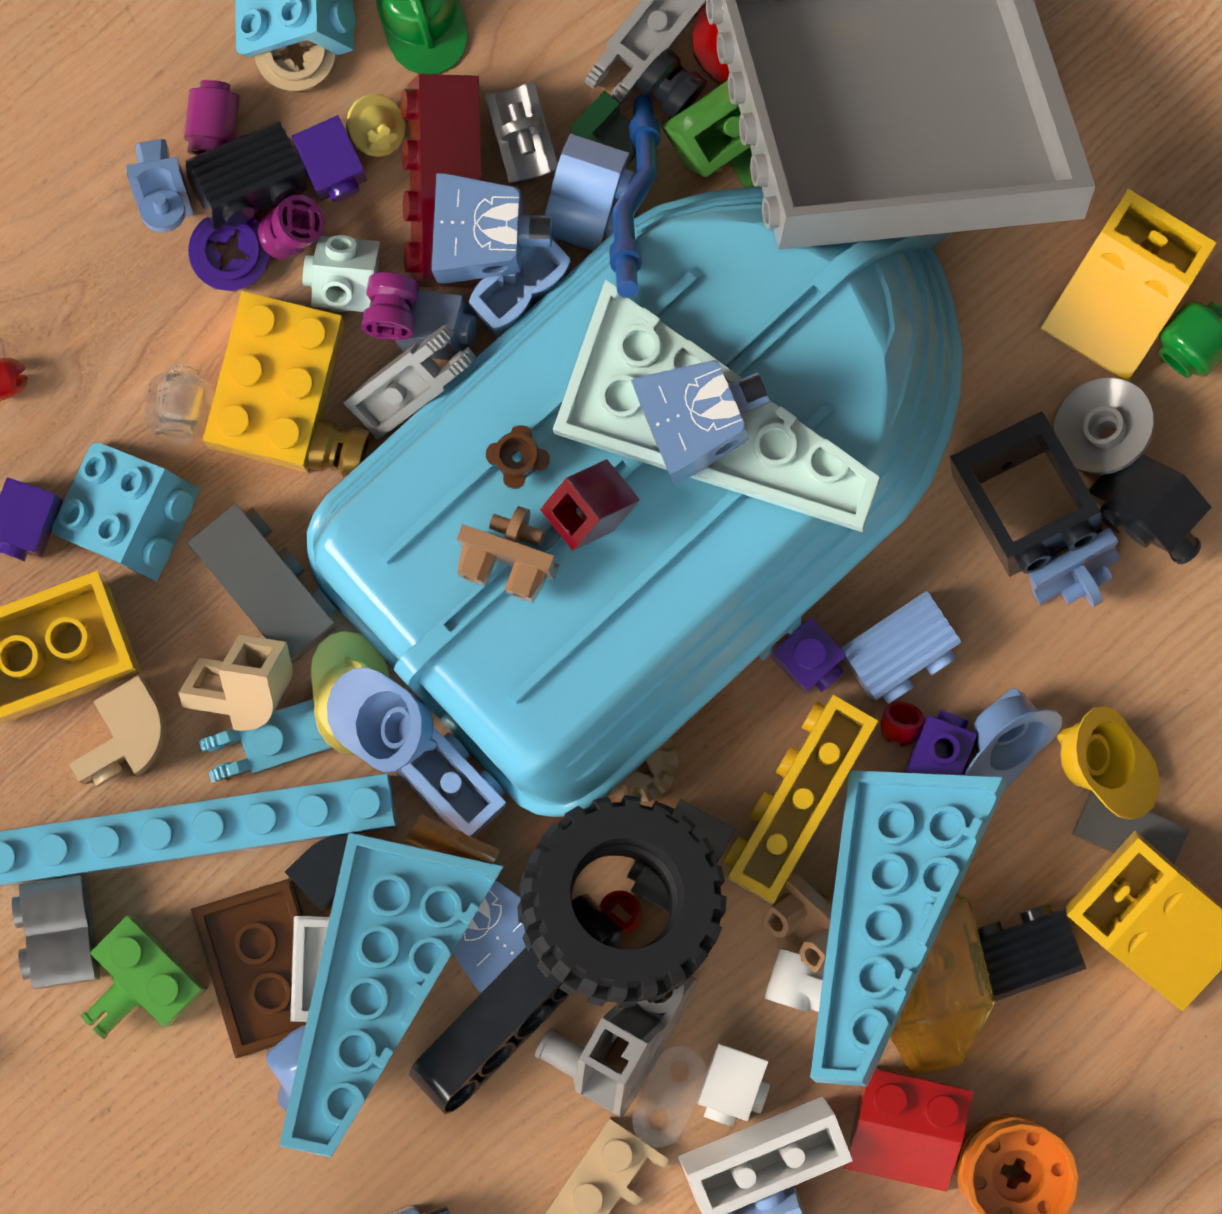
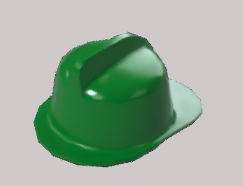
[376,0,468,74]

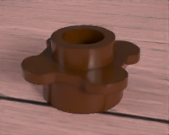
[486,425,550,489]

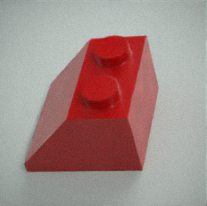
[844,1068,973,1192]

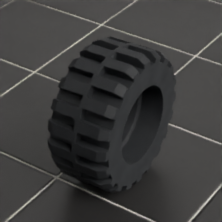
[517,795,727,1008]

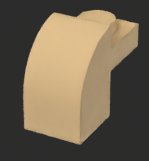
[179,635,293,731]
[68,675,167,787]

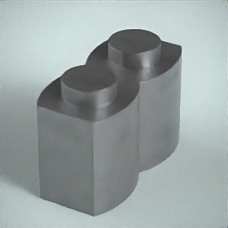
[12,875,100,989]

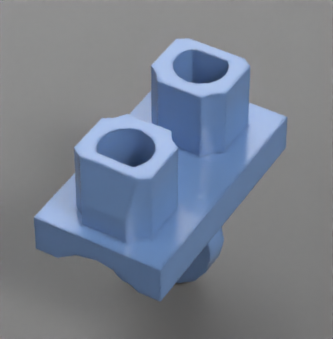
[126,139,194,233]
[1029,528,1120,607]

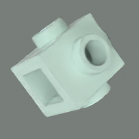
[303,235,380,312]

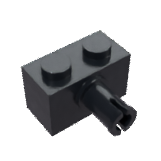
[1089,454,1212,564]

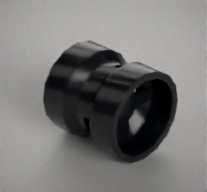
[635,48,707,119]

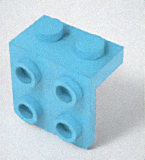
[235,0,356,57]
[52,442,201,582]

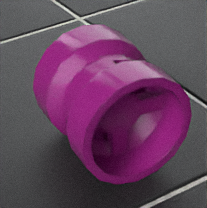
[258,195,325,260]
[361,272,419,340]

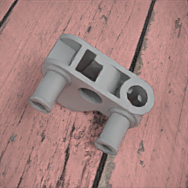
[535,946,698,1117]

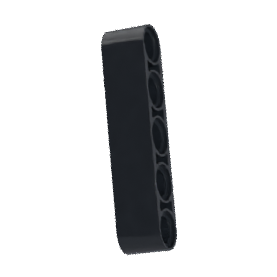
[409,894,624,1114]

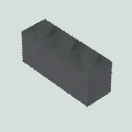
[187,503,338,664]

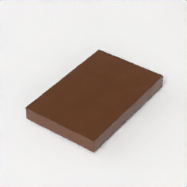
[191,878,306,1059]

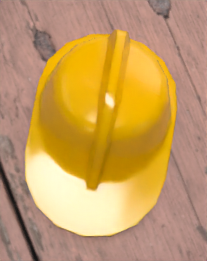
[1057,706,1160,820]

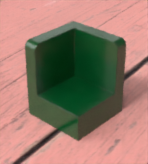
[570,90,636,167]

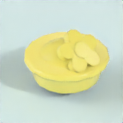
[346,93,406,157]

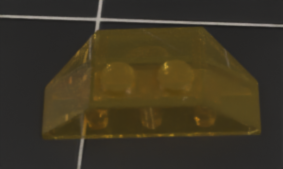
[890,891,995,1075]

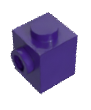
[292,115,367,202]
[0,477,63,562]
[770,617,846,694]
[903,711,977,775]

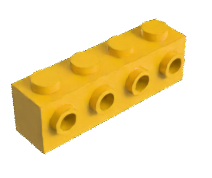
[723,695,878,904]

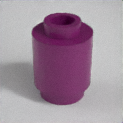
[184,80,240,156]

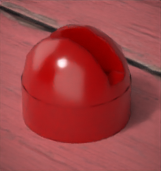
[0,358,28,401]
[880,701,925,747]
[599,890,643,934]

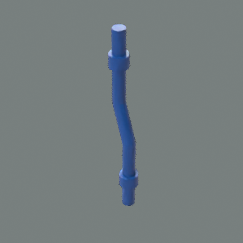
[609,95,661,298]

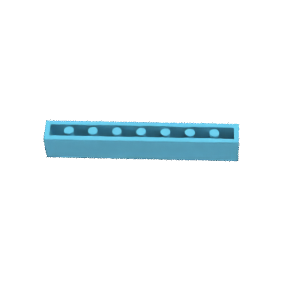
[0,774,398,887]

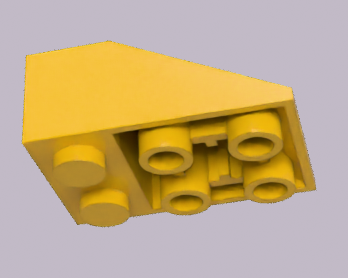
[1040,189,1217,381]
[1065,830,1222,1012]

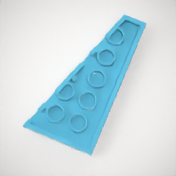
[810,770,1007,1086]
[279,833,503,1158]

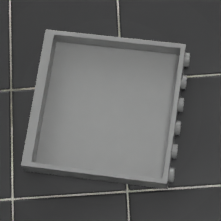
[706,0,1096,250]

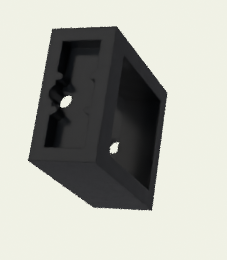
[950,411,1102,577]

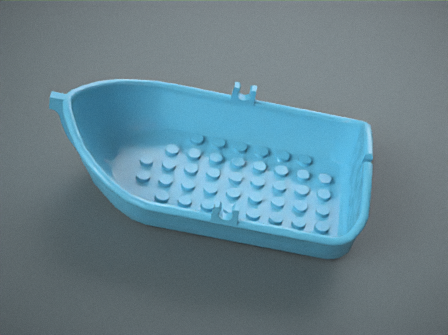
[306,187,963,817]

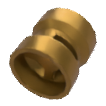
[307,418,370,477]

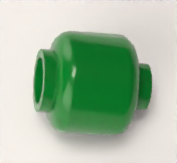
[1159,301,1222,378]

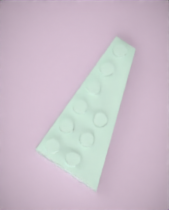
[553,279,880,532]

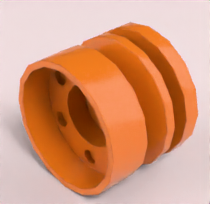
[955,1113,1079,1214]

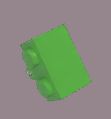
[661,80,755,188]
[81,915,208,1039]

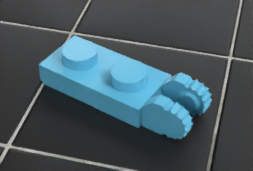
[199,699,332,783]

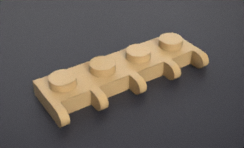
[545,1118,670,1214]

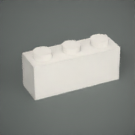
[678,1096,853,1214]

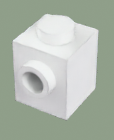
[697,1042,770,1127]

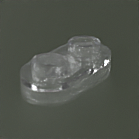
[633,1046,706,1147]

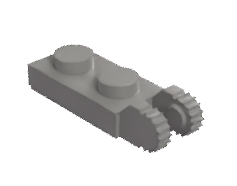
[584,0,706,107]
[342,324,476,440]

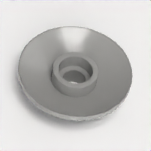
[1053,377,1155,475]

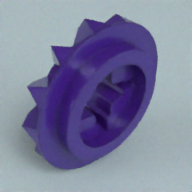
[188,217,270,293]

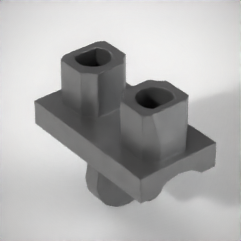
[485,82,558,186]

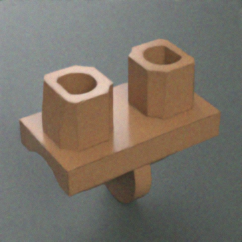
[457,506,560,603]
[763,873,833,973]

